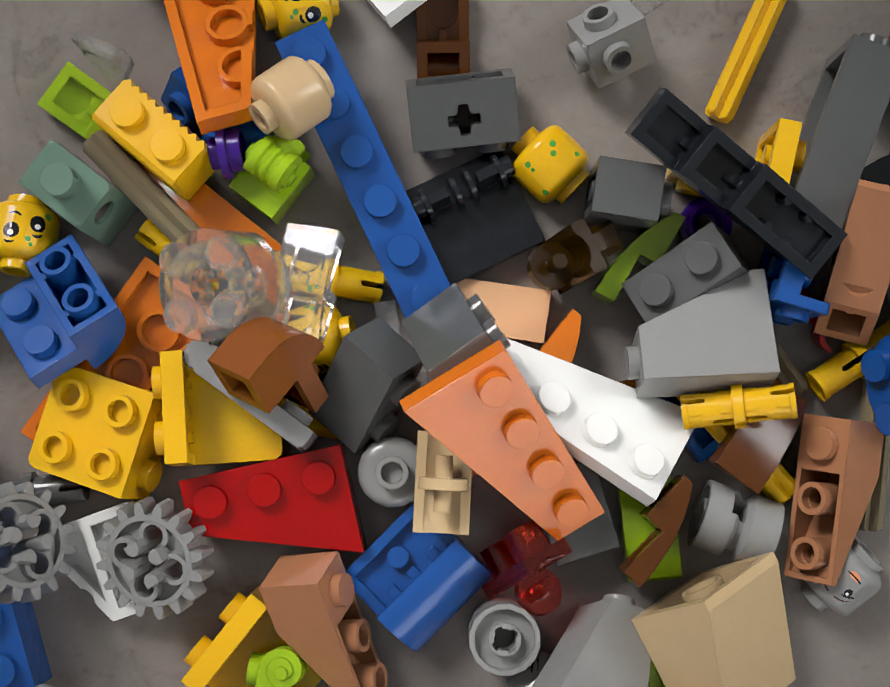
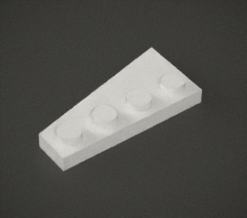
[506,338,694,507]

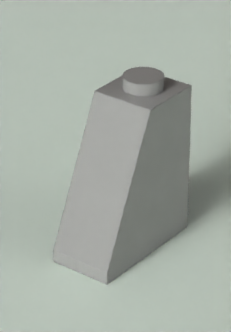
[624,269,780,398]
[532,594,651,687]

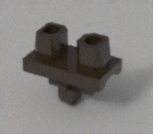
[527,218,623,295]

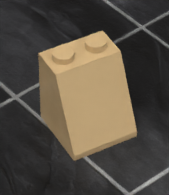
[631,552,796,687]

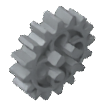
[0,481,76,605]
[96,496,214,620]

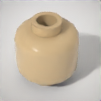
[248,56,335,141]

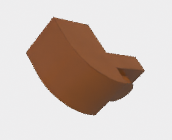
[207,316,329,414]

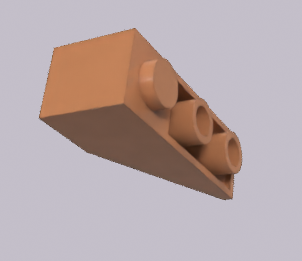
[813,179,890,346]
[784,414,884,586]
[259,551,388,687]

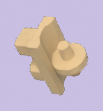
[412,430,472,535]

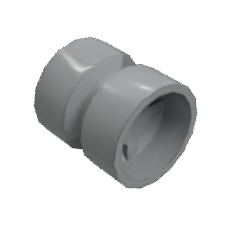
[687,480,785,561]
[468,594,541,676]

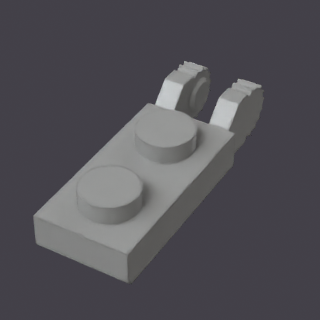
[183,338,318,452]

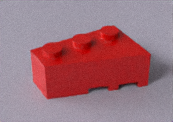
[178,443,367,553]

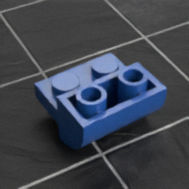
[0,234,126,389]
[346,503,495,652]

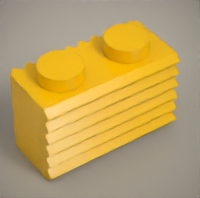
[92,79,216,201]

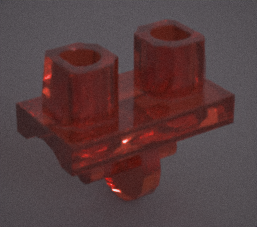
[480,520,573,616]

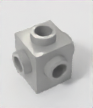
[566,0,657,89]

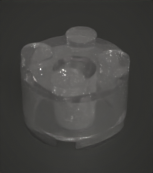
[159,228,290,342]

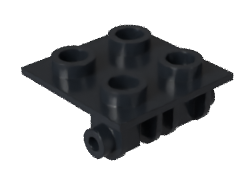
[406,151,545,285]

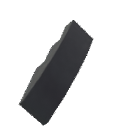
[624,87,848,279]

